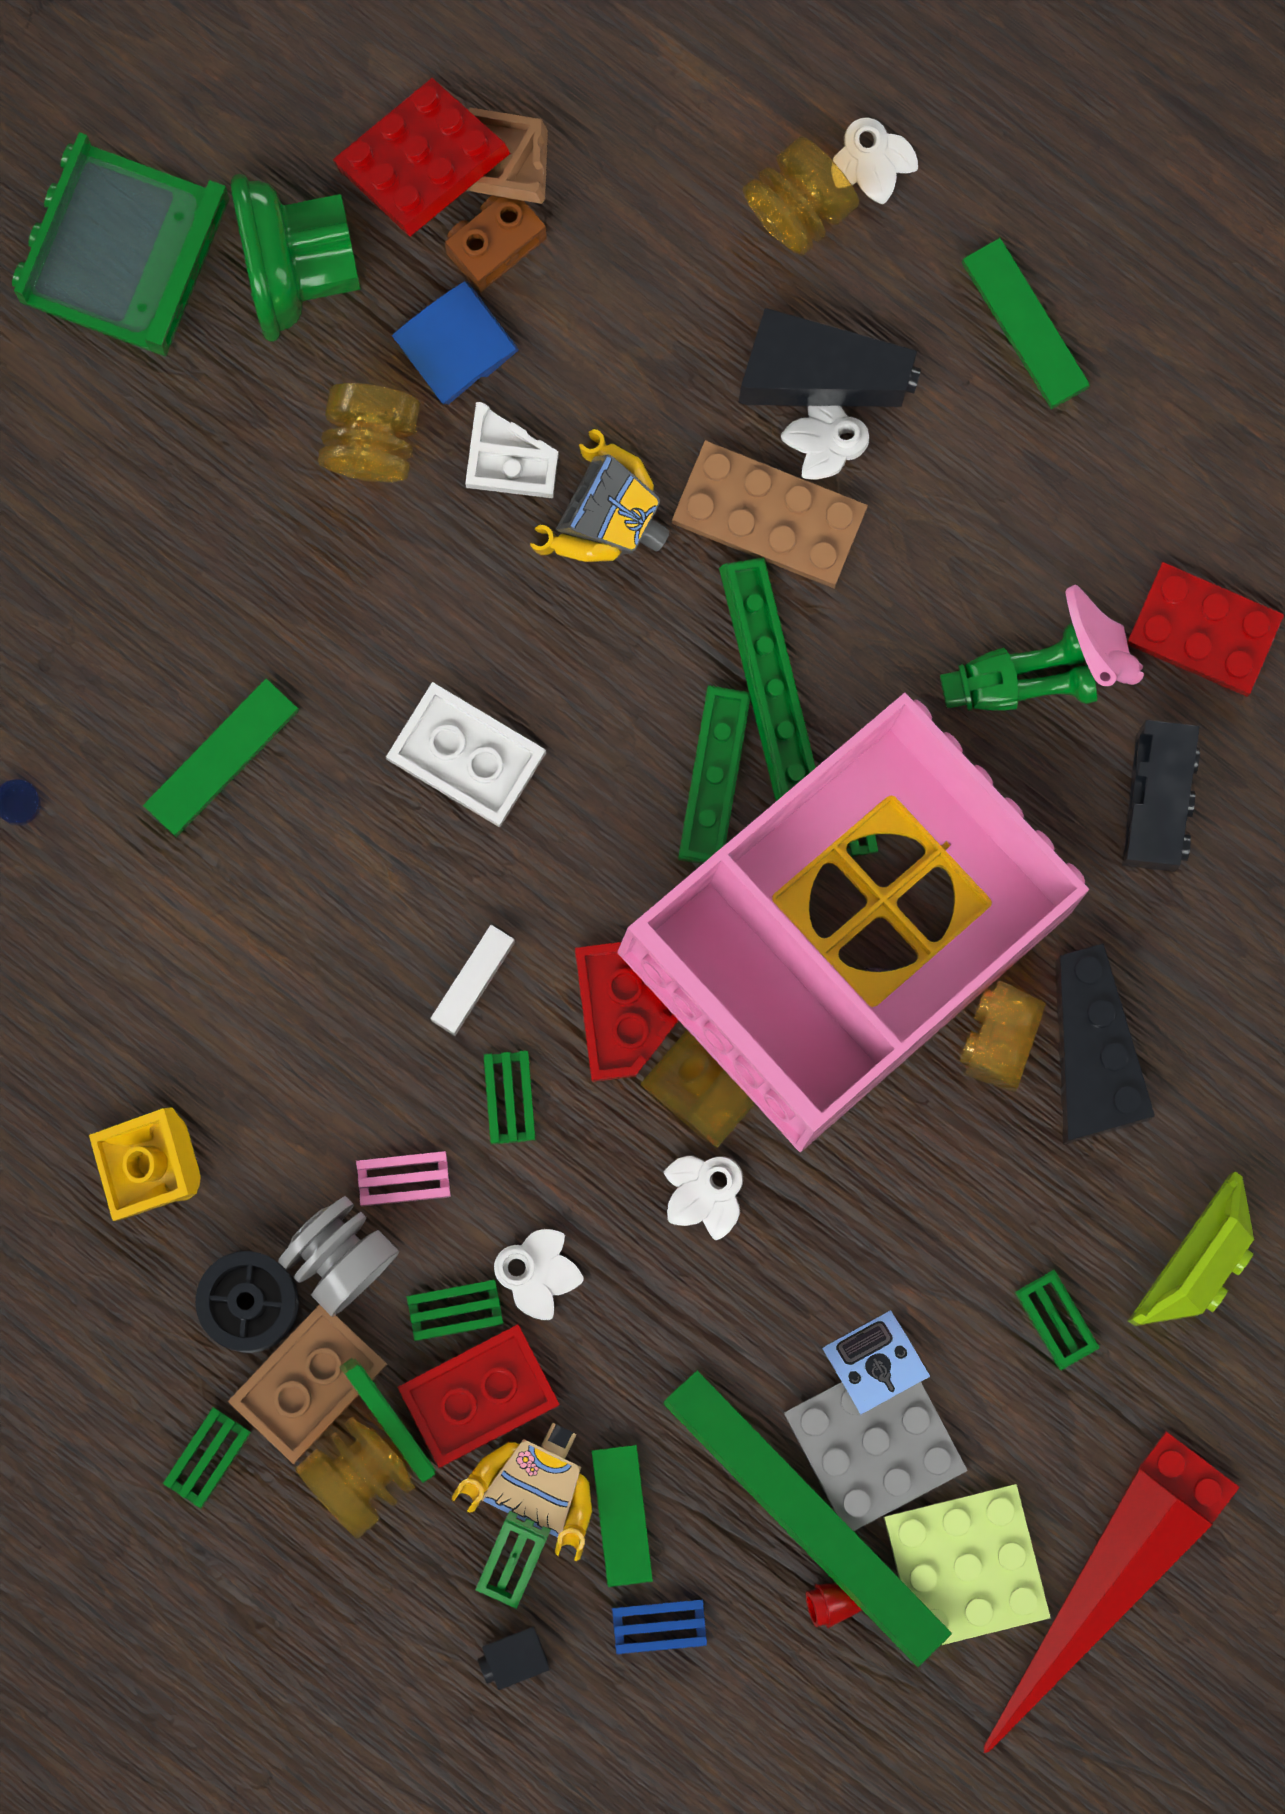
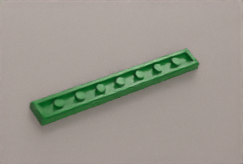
[663,1370,953,1667]

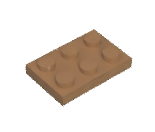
[228,1304,388,1464]

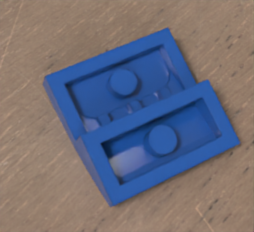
[391,281,519,405]

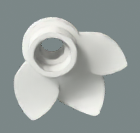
[831,118,918,204]
[781,406,869,479]
[664,1155,743,1240]
[494,1229,583,1320]

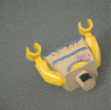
[452,1422,592,1561]

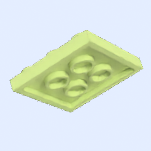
[884,1484,1050,1645]

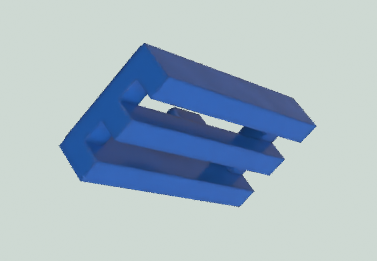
[612,1599,707,1654]

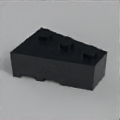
[1122,720,1200,872]

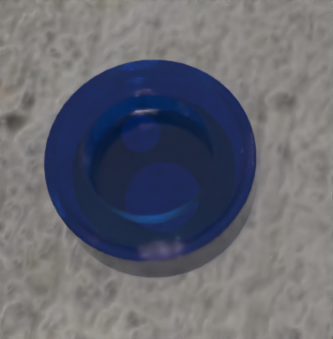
[0,779,41,826]

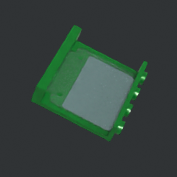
[12,132,230,357]

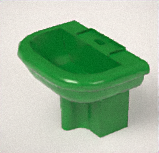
[231,174,361,341]

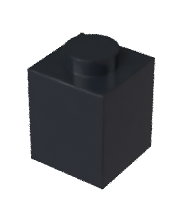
[477,1626,551,1690]

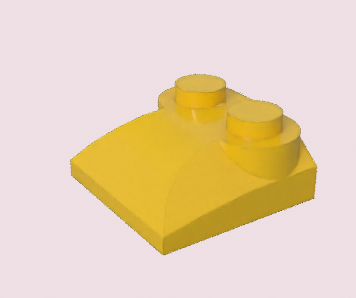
[89,1108,201,1221]

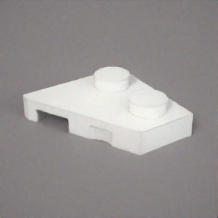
[465,402,559,498]

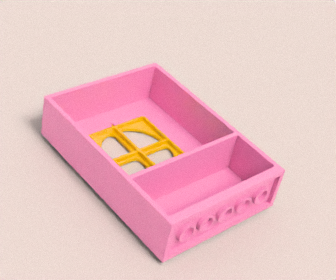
[617,693,1089,1153]

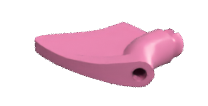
[1065,585,1144,686]

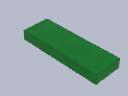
[339,1358,436,1483]
[592,1445,653,1587]

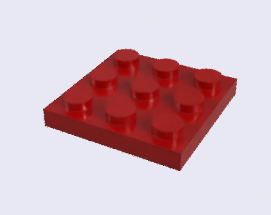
[333,78,511,237]

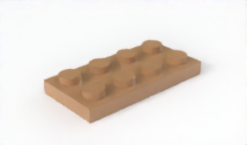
[672,440,868,589]

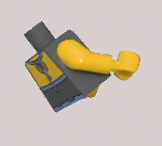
[530,429,670,562]

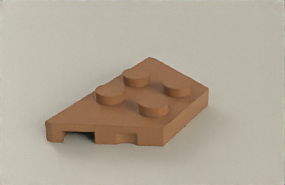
[466,108,548,204]

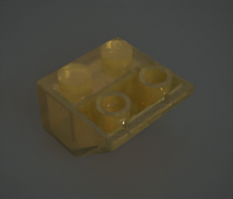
[959,981,1046,1092]

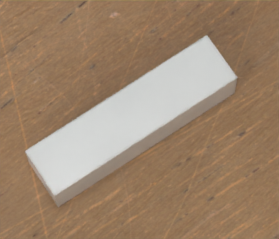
[431,925,515,1036]

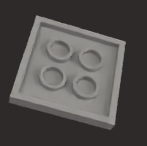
[784,1382,968,1531]

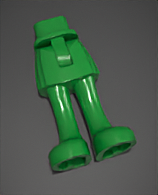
[940,623,1097,711]

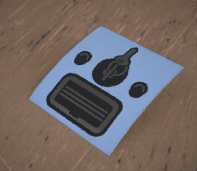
[822,1310,930,1415]

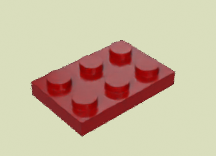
[1127,562,1284,697]
[398,1324,560,1468]

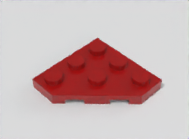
[575,942,679,1082]

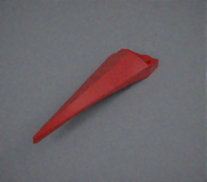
[984,1431,1240,1753]

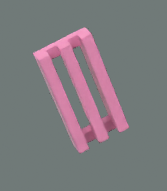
[356,1151,451,1207]

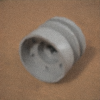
[278,1196,399,1317]

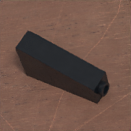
[738,308,921,407]

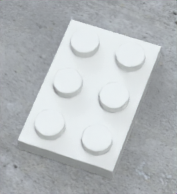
[386,682,546,827]

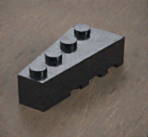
[1055,944,1155,1145]

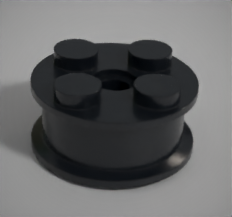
[195,1251,299,1353]

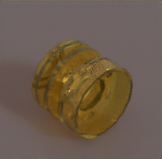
[743,136,859,256]
[318,383,420,482]
[295,1416,416,1539]

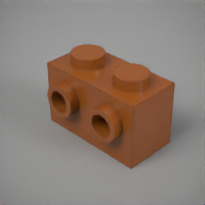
[445,195,547,293]

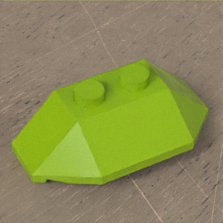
[1128,1171,1254,1326]

